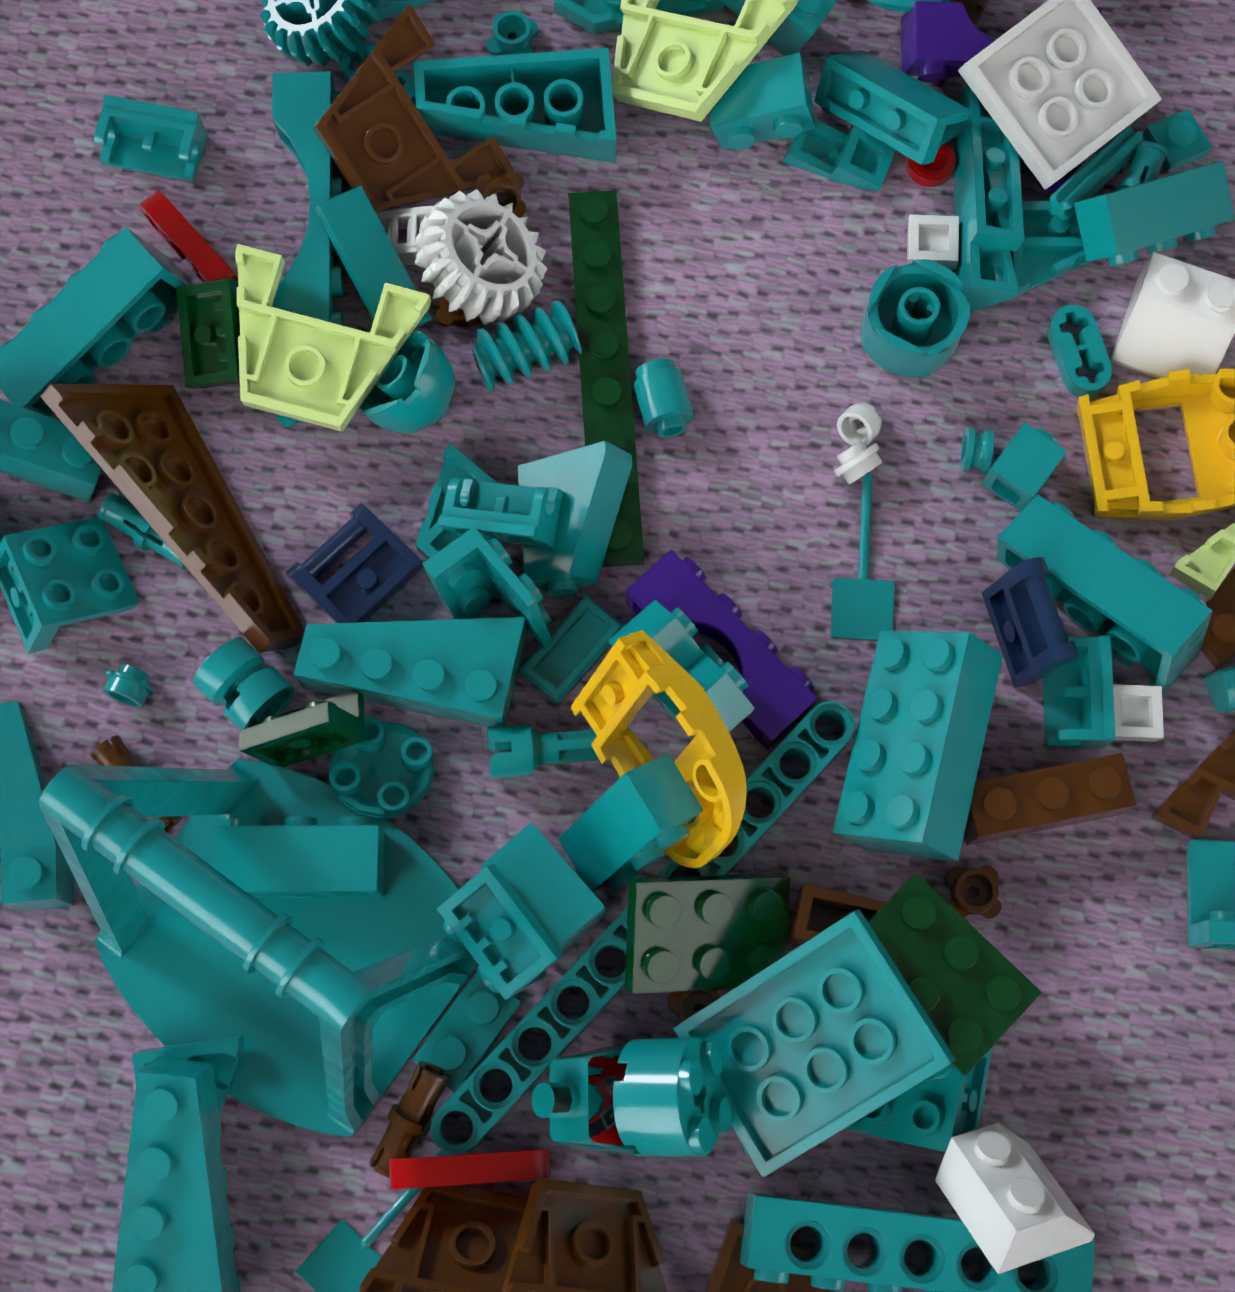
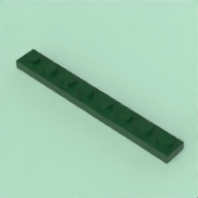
[568,190,644,567]

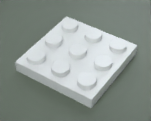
[958,0,1162,190]

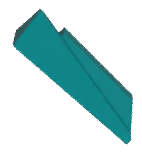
[952,84,1024,311]

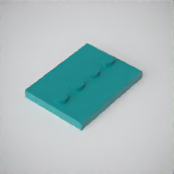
[673,909,956,1177]

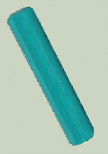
[1048,126,1143,220]

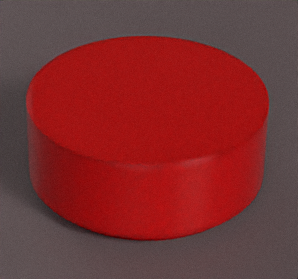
[906,143,956,187]

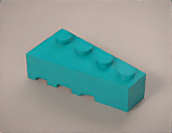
[413,48,616,163]
[0,226,193,416]
[997,494,1212,696]
[293,617,528,727]
[112,1057,241,1292]

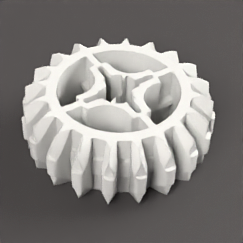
[413,189,547,325]

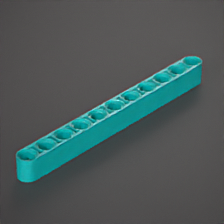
[430,701,855,1154]

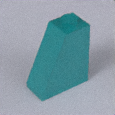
[518,441,632,598]

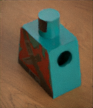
[532,1046,637,1154]

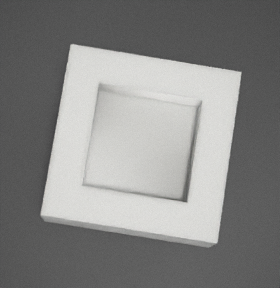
[907,215,959,270]
[1113,684,1164,742]

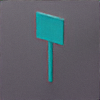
[831,472,895,641]
[295,1150,452,1292]

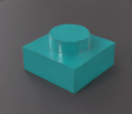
[1143,108,1213,174]

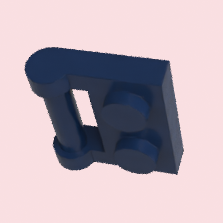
[285,503,423,623]
[982,557,1080,688]

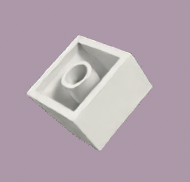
[1110,252,1235,379]
[935,1123,1095,1274]

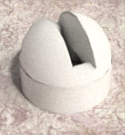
[837,403,882,446]

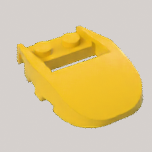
[1076,369,1235,521]
[570,630,747,868]

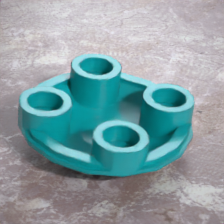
[329,717,435,819]

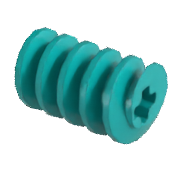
[469,300,582,393]

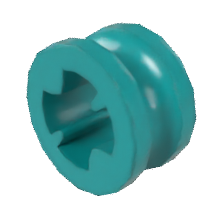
[960,427,994,474]

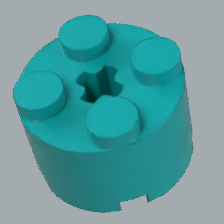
[861,260,971,378]
[613,1037,732,1157]

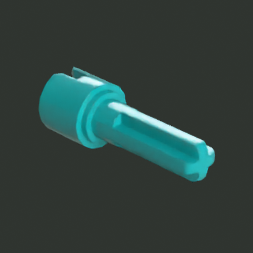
[487,724,634,779]

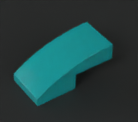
[783,118,895,192]

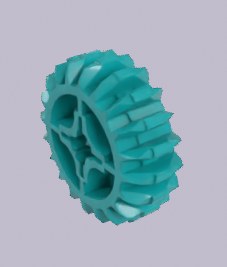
[259,0,385,67]

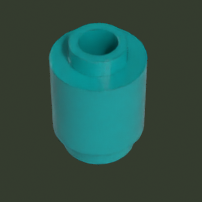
[634,358,694,438]

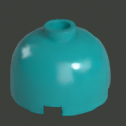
[360,330,456,434]

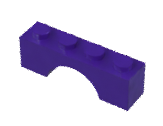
[900,1,1102,83]
[625,549,817,750]

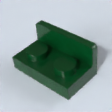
[176,278,240,389]
[239,690,366,767]

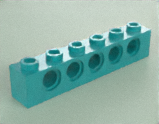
[740,1192,1095,1292]

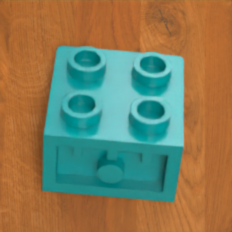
[0,517,139,654]
[422,526,553,649]
[1186,839,1235,950]
[437,864,563,1000]
[848,1049,993,1153]

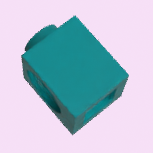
[981,422,1068,512]

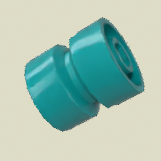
[193,637,295,730]

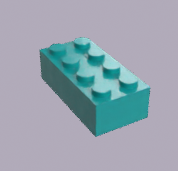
[833,631,1003,861]

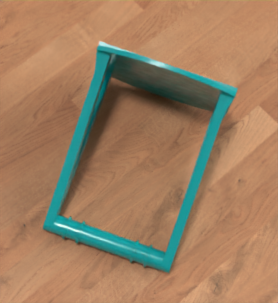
[39,759,478,1137]

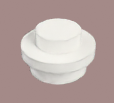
[834,440,883,484]

